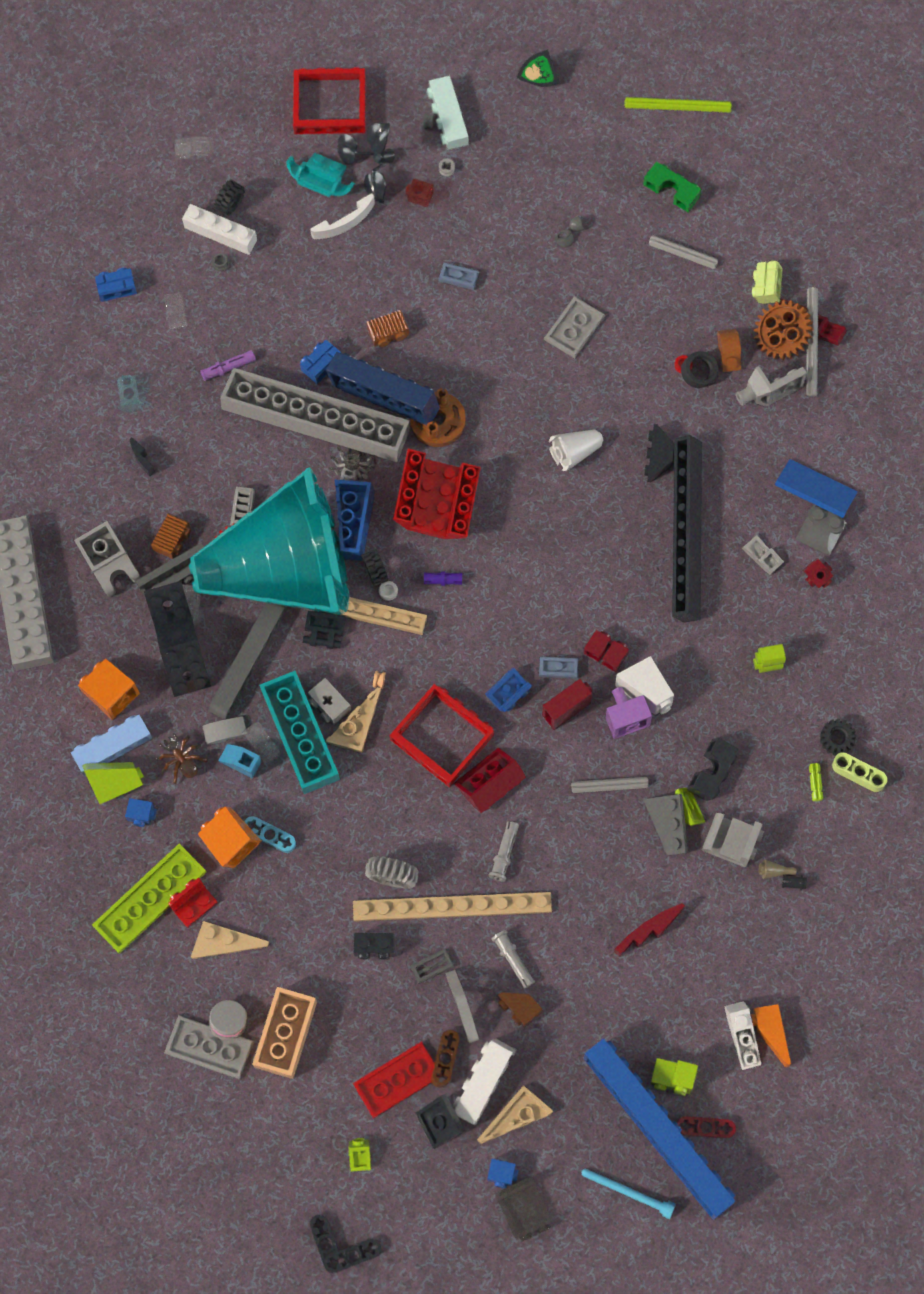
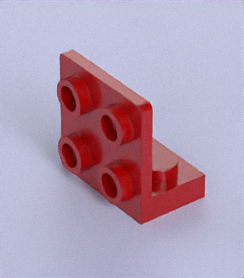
[168,877,218,928]

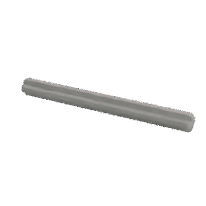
[806,287,818,397]

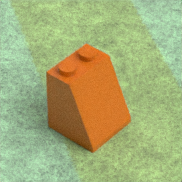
[78,658,140,720]
[198,806,262,868]

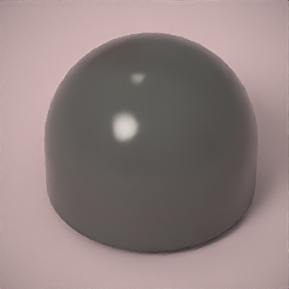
[555,229,574,247]

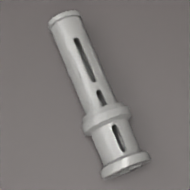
[489,821,519,882]
[491,930,535,989]

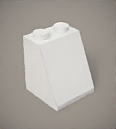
[615,656,674,714]

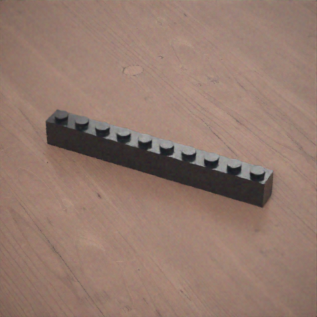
[672,435,702,623]

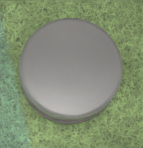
[209,1000,247,1040]

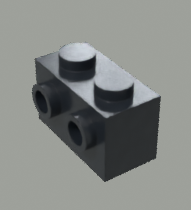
[353,933,395,960]

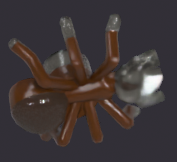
[156,733,208,785]

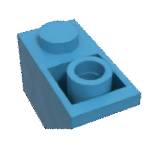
[218,744,262,779]

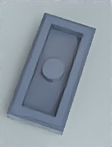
[439,263,479,290]
[539,657,578,679]

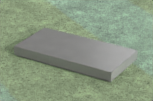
[164,1015,254,1080]

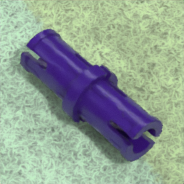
[424,571,462,586]

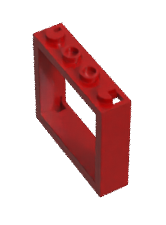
[293,67,366,134]
[389,684,494,788]

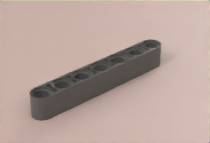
[208,603,287,719]

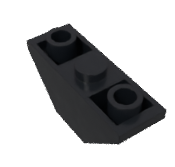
[644,424,674,482]

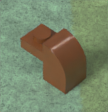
[717,329,741,372]

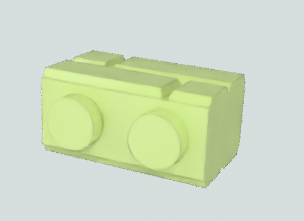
[752,261,782,304]

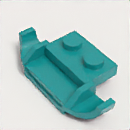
[287,153,355,197]

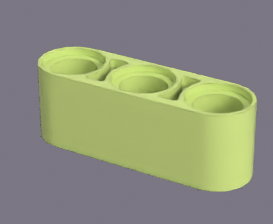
[832,753,887,792]

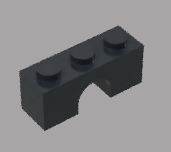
[686,737,738,801]

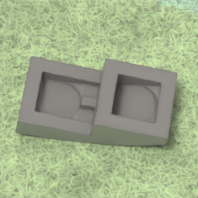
[742,535,784,575]
[203,717,247,745]

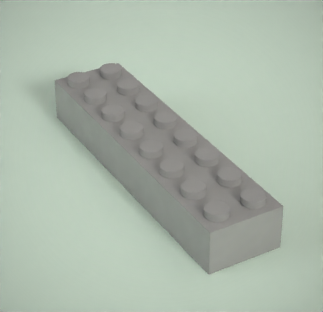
[0,516,54,671]

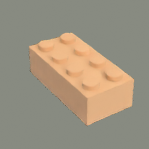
[253,987,317,1079]

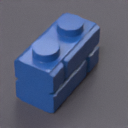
[95,268,137,302]
[300,340,342,384]

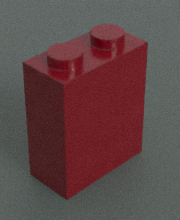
[542,679,592,730]

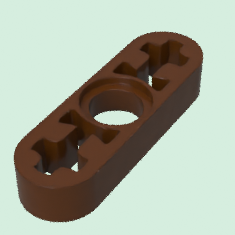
[431,1030,460,1088]

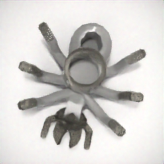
[329,446,376,481]

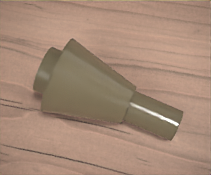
[759,859,796,879]

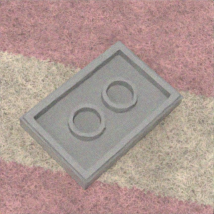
[544,296,605,358]

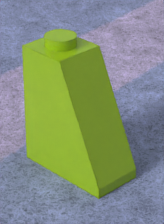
[82,762,144,804]

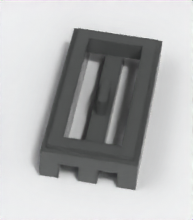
[410,948,454,984]

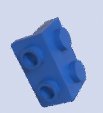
[485,668,532,712]

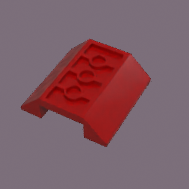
[393,448,481,539]

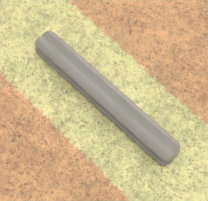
[649,235,718,269]
[571,777,649,793]

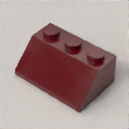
[453,748,526,814]

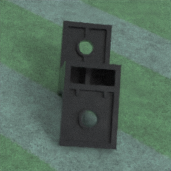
[144,581,211,697]

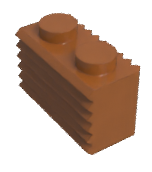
[367,310,409,347]
[151,513,191,559]

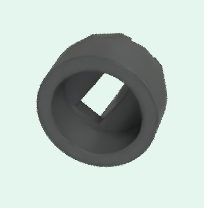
[570,216,584,232]

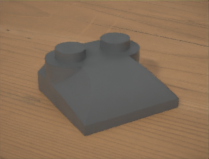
[795,506,846,556]

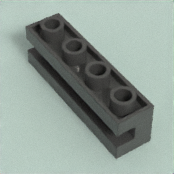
[136,543,204,599]

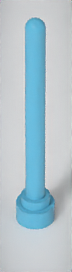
[582,1169,676,1219]

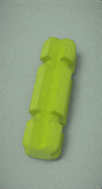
[809,763,823,802]

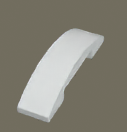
[310,193,375,239]

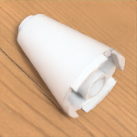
[549,429,603,471]

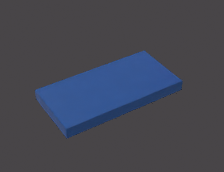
[775,459,858,518]

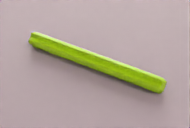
[625,97,731,112]

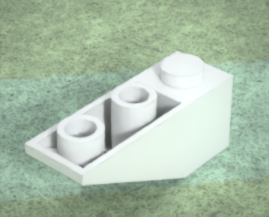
[725,1001,761,1070]

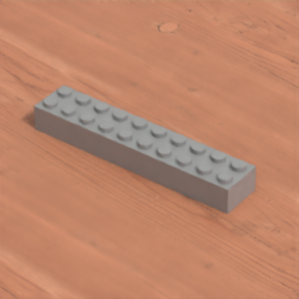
[220,368,410,462]

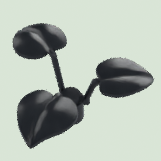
[337,123,395,203]

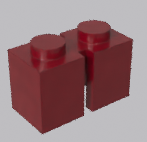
[584,630,629,672]

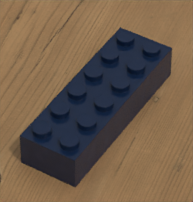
[326,351,440,425]

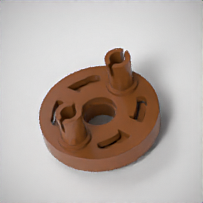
[410,388,466,447]

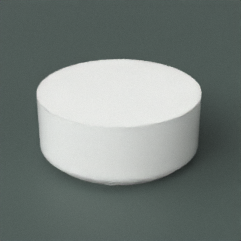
[379,581,398,601]

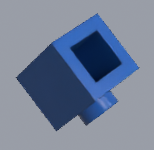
[125,798,157,827]
[487,1159,519,1189]

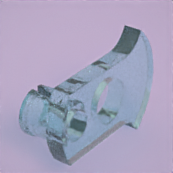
[117,375,145,412]

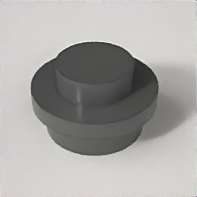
[212,253,230,271]

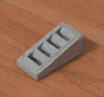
[230,487,255,526]

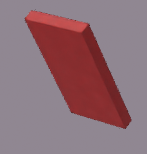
[353,1041,442,1119]

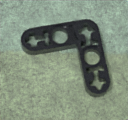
[310,1215,381,1274]

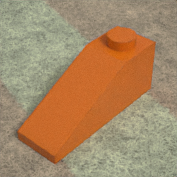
[751,1004,791,1067]

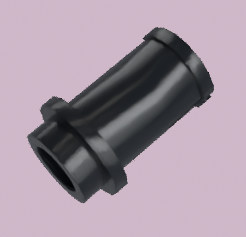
[782,875,807,891]

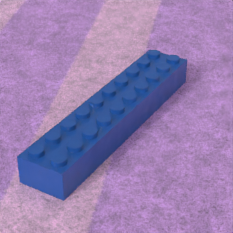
[584,1038,735,1220]

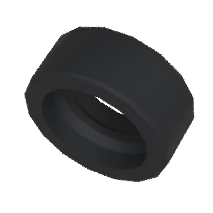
[681,351,719,389]

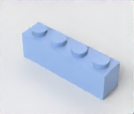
[71,715,152,776]

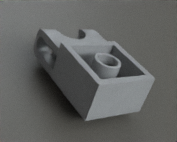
[74,521,141,597]

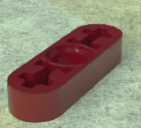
[677,1116,736,1139]

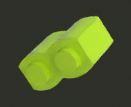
[753,644,786,673]

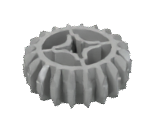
[365,856,418,889]

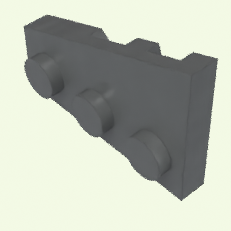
[643,794,688,855]

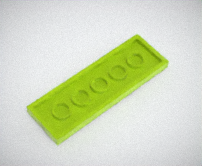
[92,843,207,954]

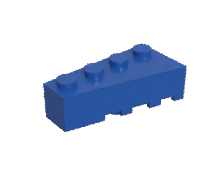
[335,479,375,561]

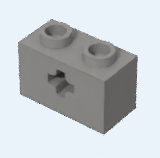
[308,678,351,724]

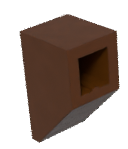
[498,992,543,1028]

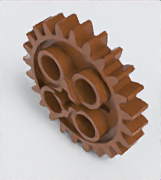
[753,300,814,360]

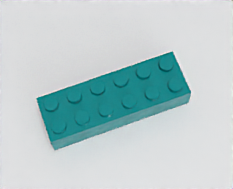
[259,671,340,794]

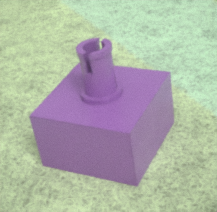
[606,687,652,739]

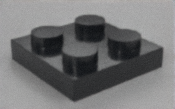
[415,1094,465,1149]

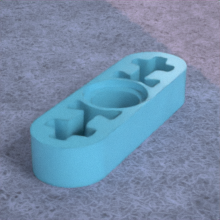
[244,816,296,853]

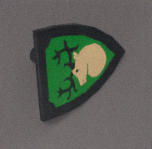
[516,49,560,87]

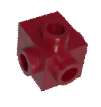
[802,558,833,588]

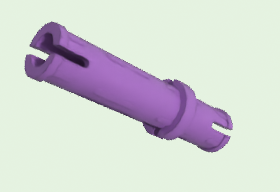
[200,350,256,381]

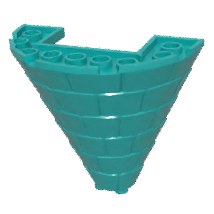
[189,467,349,615]

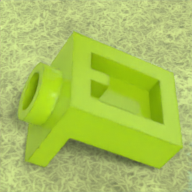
[349,1138,371,1171]

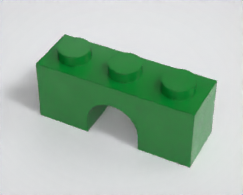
[643,161,701,212]

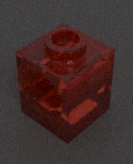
[405,178,434,207]

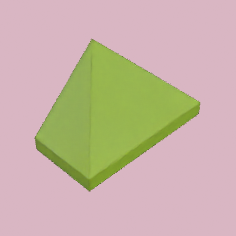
[675,788,705,826]

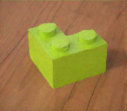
[650,1058,698,1097]

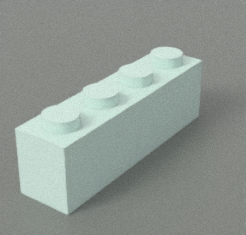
[427,76,469,150]

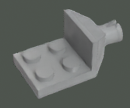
[735,366,807,406]

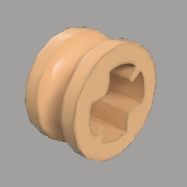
[373,671,386,689]

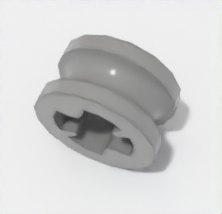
[439,159,455,176]

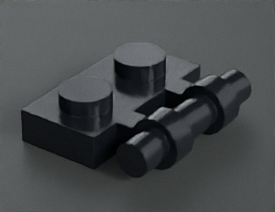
[303,611,346,649]

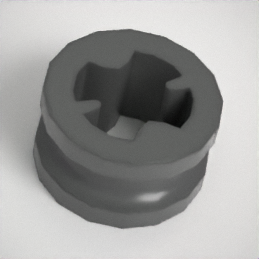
[423,113,434,130]

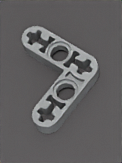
[445,970,479,1043]

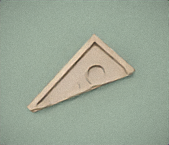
[326,687,381,753]
[191,921,269,959]
[477,1086,553,1144]

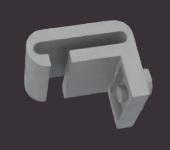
[702,813,764,867]

